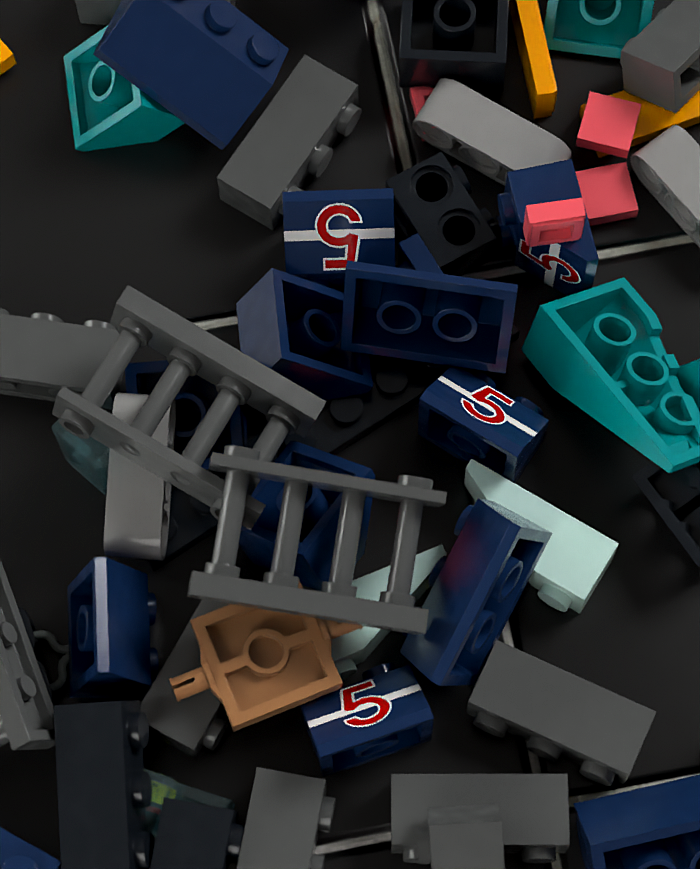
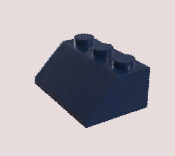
[93,0,289,150]
[340,260,518,374]
[400,498,552,686]
[574,774,700,869]

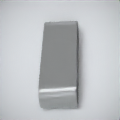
[412,78,571,186]
[630,125,700,248]
[104,393,176,560]

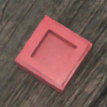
[576,91,642,159]
[575,162,639,226]
[523,197,586,247]

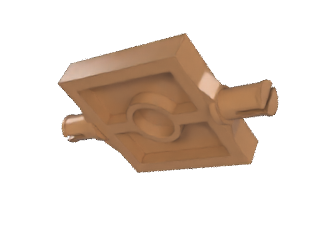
[169,580,363,731]

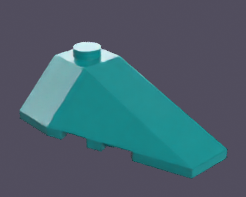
[521,277,700,474]

